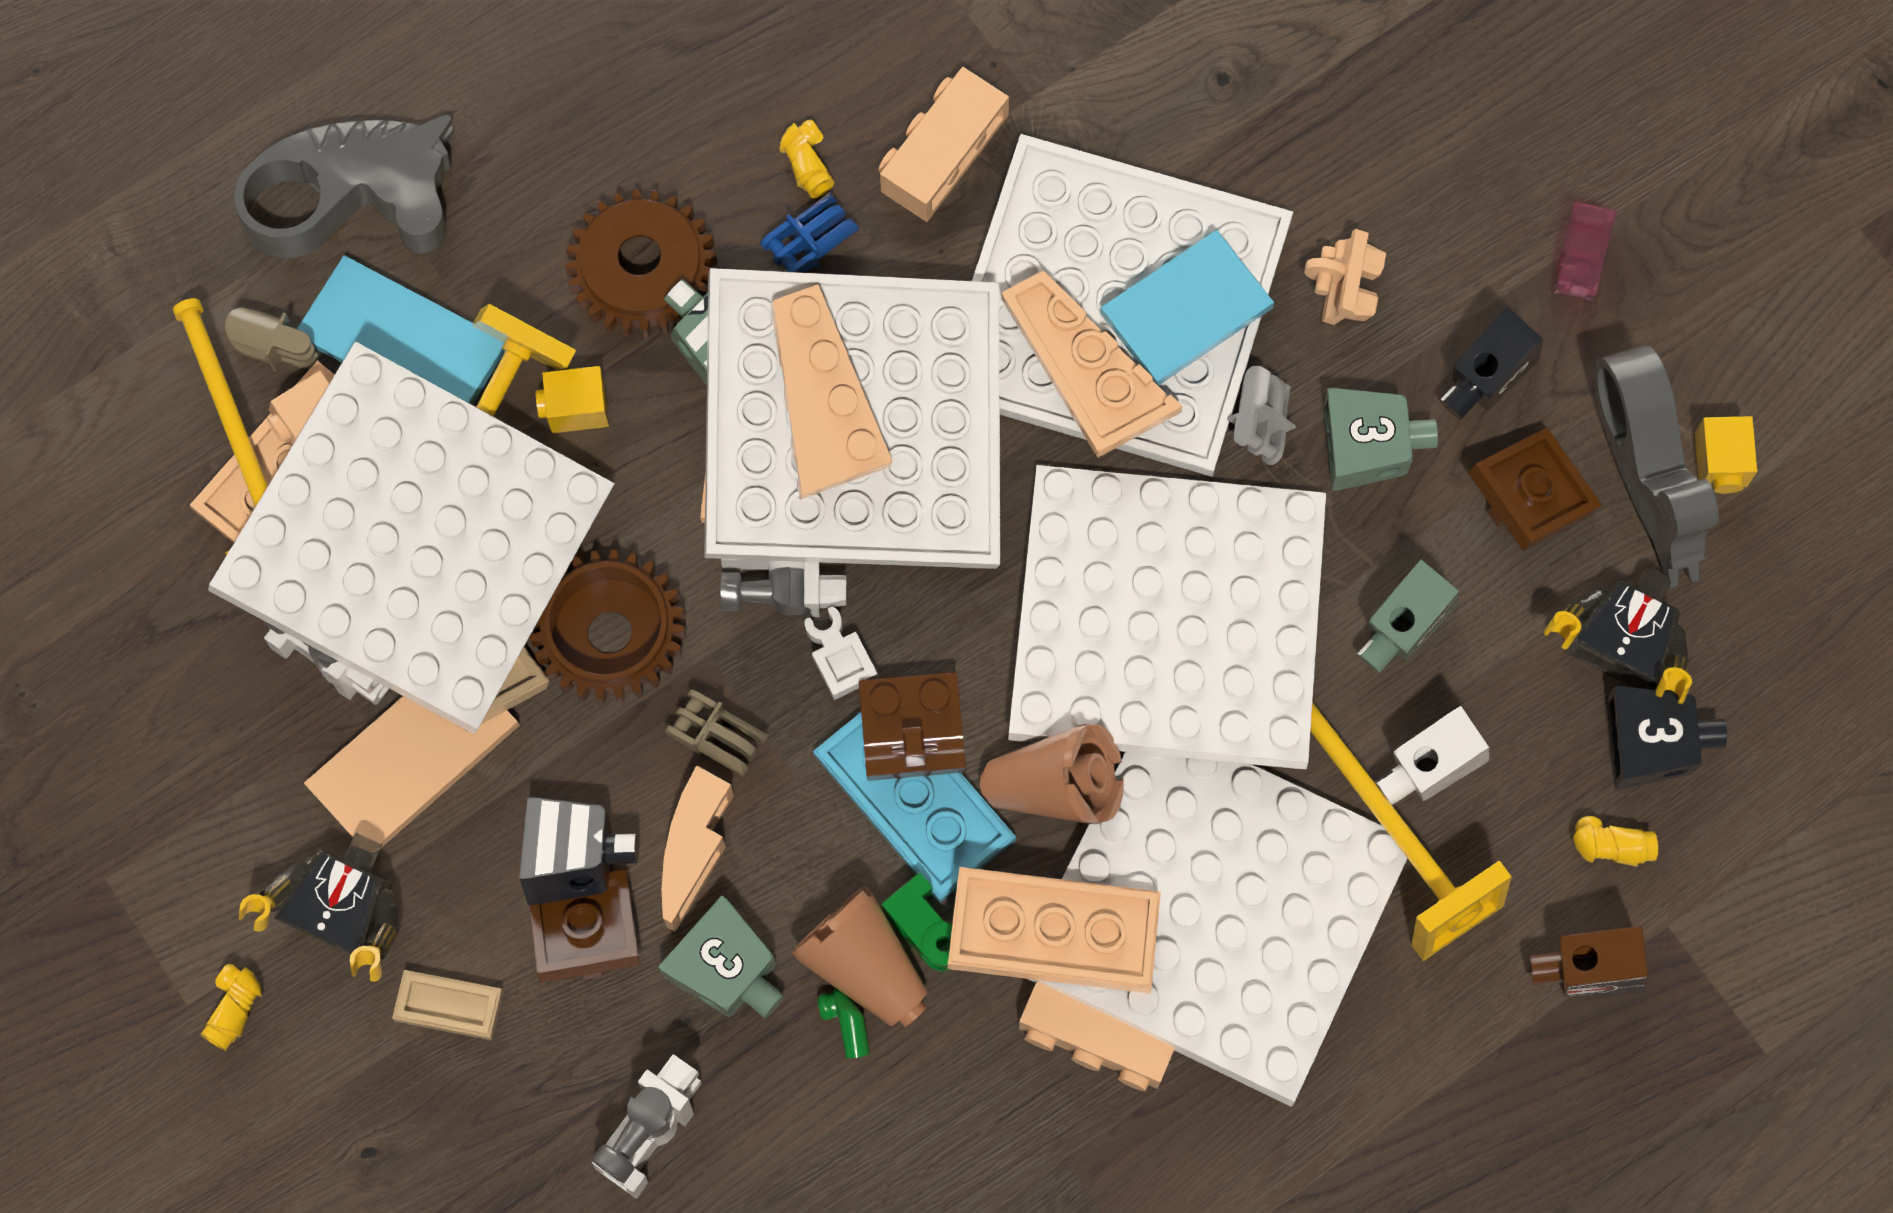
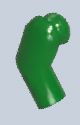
[817,989,870,1059]

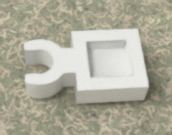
[804,606,878,700]

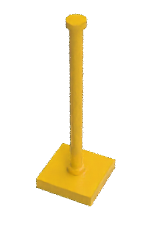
[173,298,268,555]
[472,304,576,417]
[1310,702,1512,961]

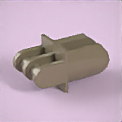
[225,307,319,372]
[665,689,769,777]

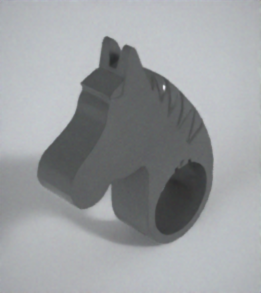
[234,115,454,258]
[1594,345,1719,589]

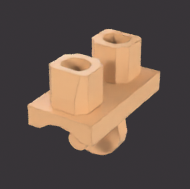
[1304,229,1386,325]

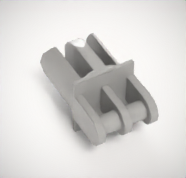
[1227,366,1296,465]

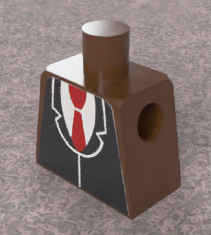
[1530,926,1648,997]

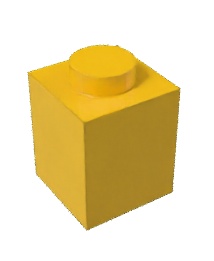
[536,366,609,433]
[1694,416,1757,494]

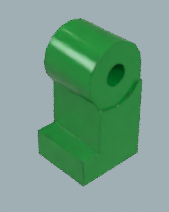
[881,872,952,972]

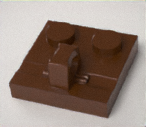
[1468,427,1602,551]
[859,672,966,781]
[529,869,640,983]

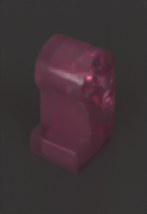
[1555,202,1617,301]

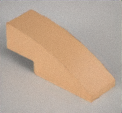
[661,765,734,932]

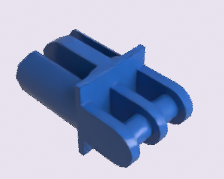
[760,193,859,273]

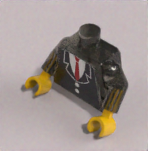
[1543,569,1692,704]
[239,832,400,982]

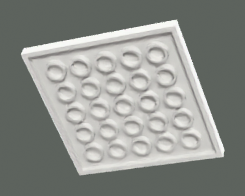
[972,134,1293,477]
[704,268,1000,569]
[208,341,614,734]
[1008,465,1326,769]
[1028,752,1407,1107]

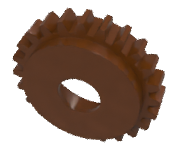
[565,189,718,339]
[530,550,686,705]

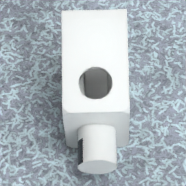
[1375,706,1489,805]

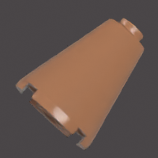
[980,724,1124,824]
[791,886,928,1027]

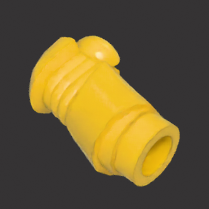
[779,120,834,198]
[1573,816,1658,867]
[200,964,262,1051]

